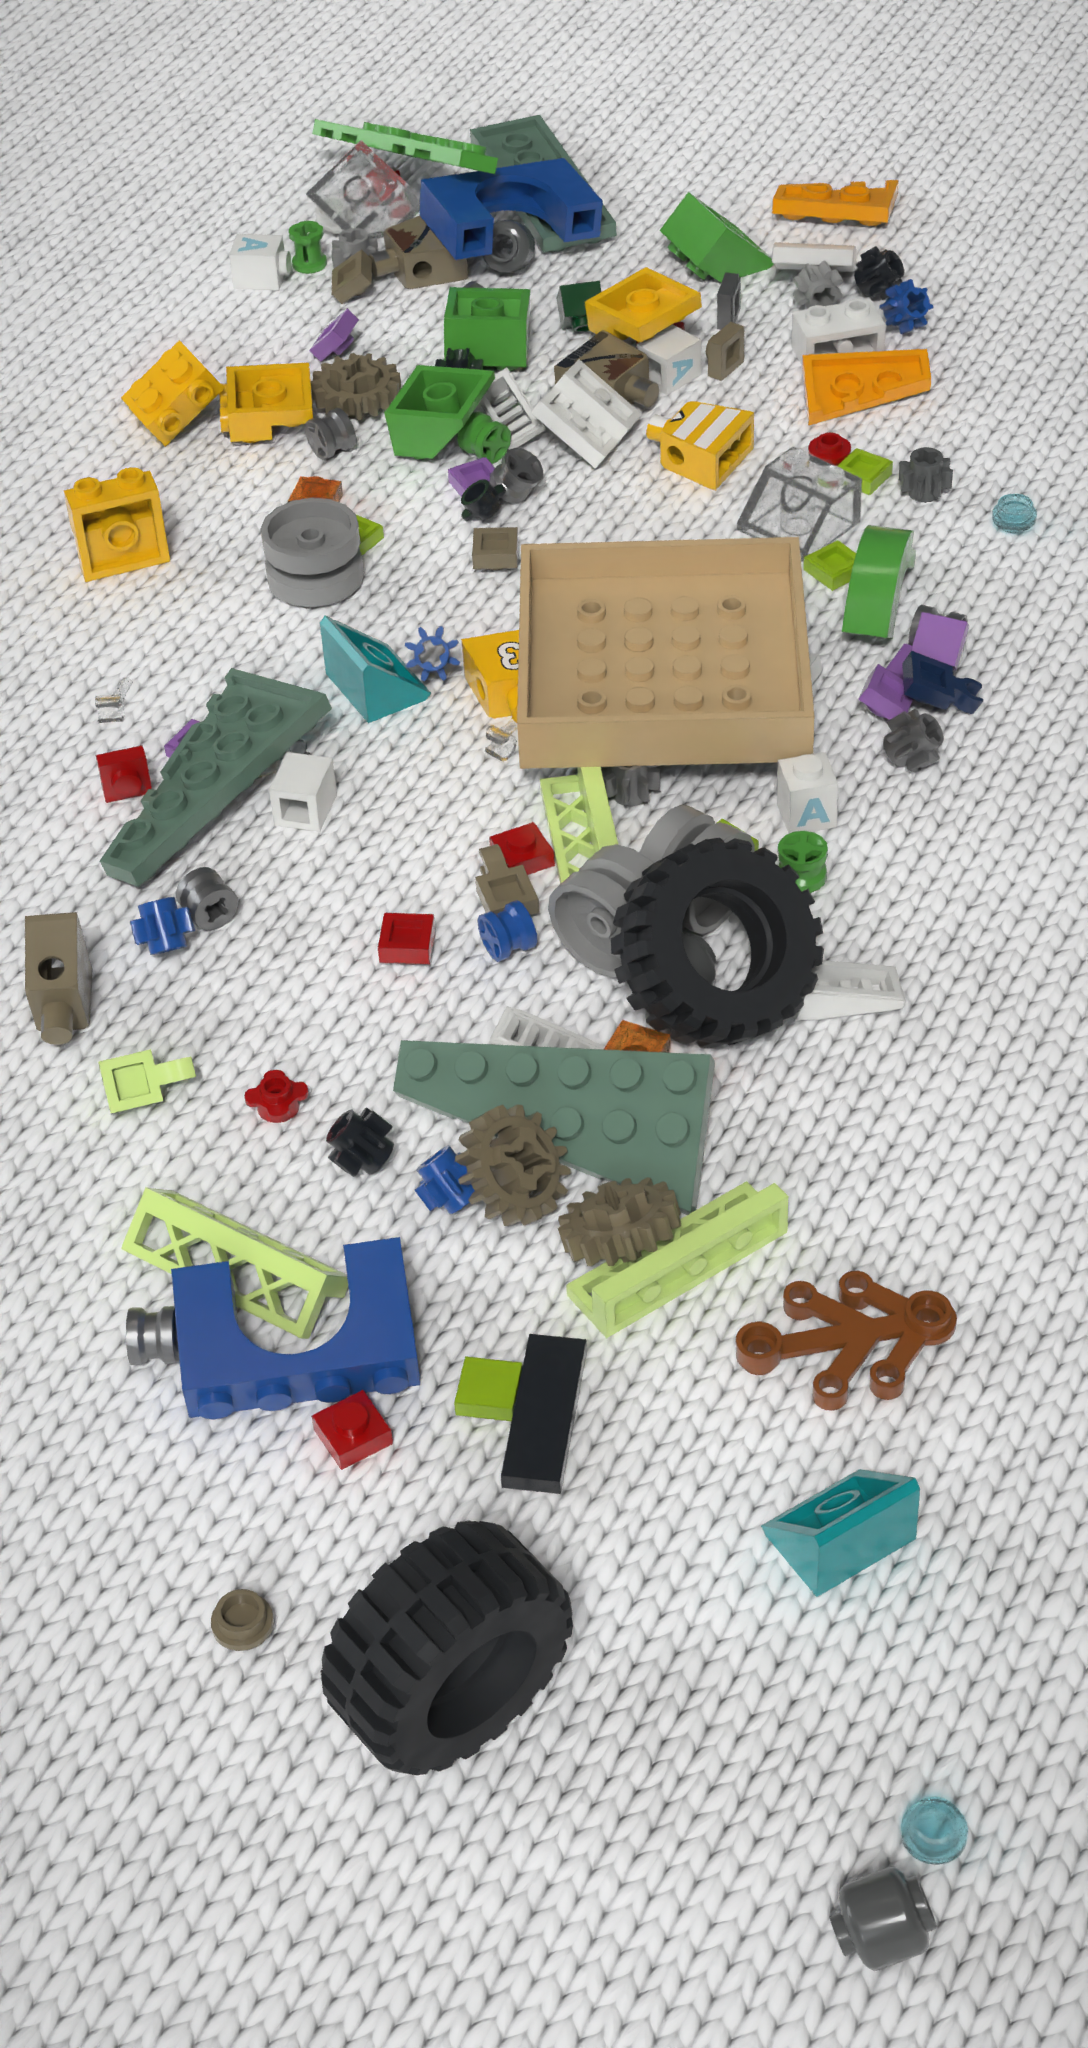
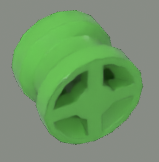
[457,411,511,464]
[778,831,828,893]

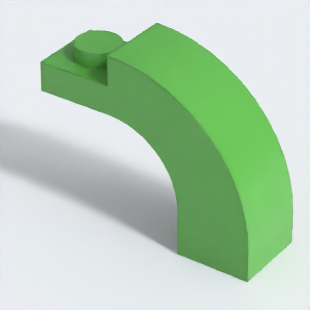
[842,525,917,638]

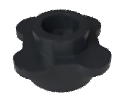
[461,479,506,521]

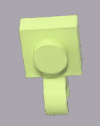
[98,1049,196,1114]

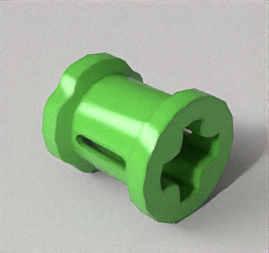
[289,221,327,274]

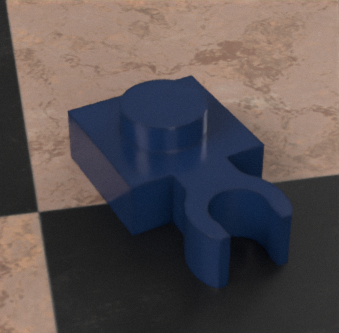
[902,650,984,714]

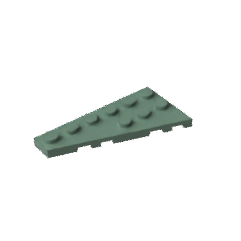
[100,668,332,887]
[393,1040,715,1215]

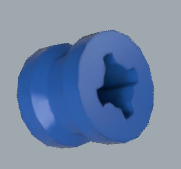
[477,900,537,962]

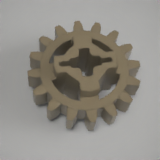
[311,353,401,420]
[455,1104,571,1227]
[558,1177,681,1266]

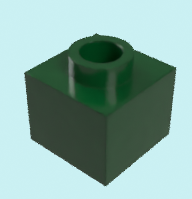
[556,280,601,333]

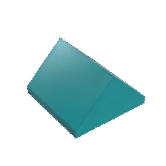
[320,615,431,723]
[761,1469,920,1597]

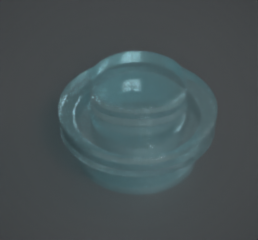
[992,494,1037,534]
[901,1797,968,1865]

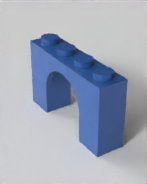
[420,158,603,260]
[171,1237,420,1419]

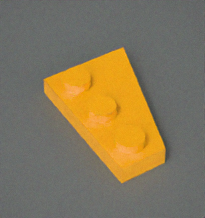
[772,180,899,226]
[802,349,931,426]

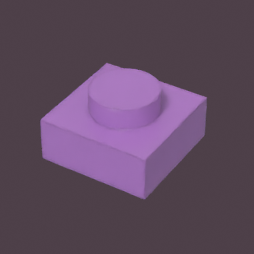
[309,308,359,362]
[858,664,913,720]

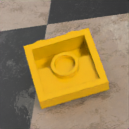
[585,267,702,343]
[121,340,225,446]
[219,363,313,443]
[63,467,170,582]

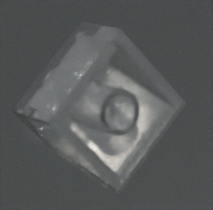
[306,140,420,239]
[737,447,862,563]

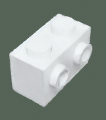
[791,298,886,366]

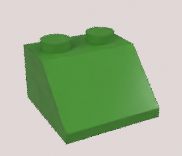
[660,192,774,283]
[444,287,530,371]
[385,365,495,459]

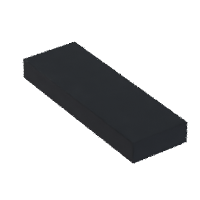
[501,1334,587,1494]

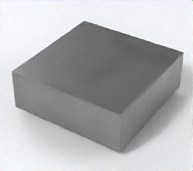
[717,273,741,330]

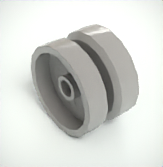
[260,498,364,607]
[639,804,755,935]
[548,844,653,978]

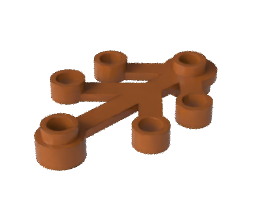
[736,1271,957,1411]

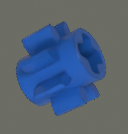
[879,279,933,334]
[404,626,460,682]
[130,897,195,955]
[414,1145,475,1214]

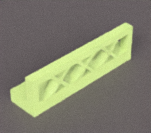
[540,767,619,884]
[566,1181,789,1339]
[121,1187,348,1339]

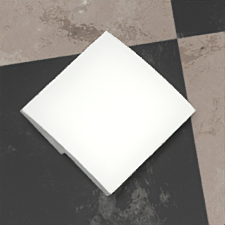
[772,242,857,272]
[531,360,643,469]

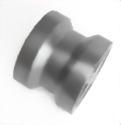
[305,408,356,460]
[489,448,543,504]
[175,867,239,931]
[126,1306,179,1365]

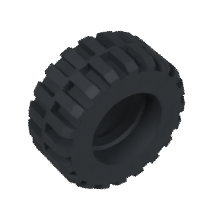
[611,838,824,1048]
[321,1520,573,1775]

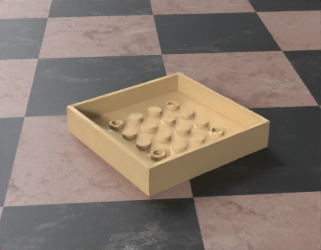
[517,537,815,769]

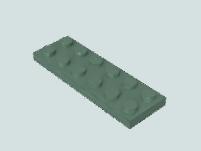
[470,114,616,252]

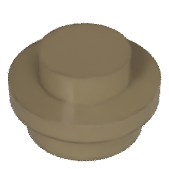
[211,1589,274,1651]

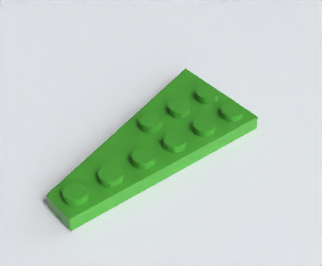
[312,119,498,174]

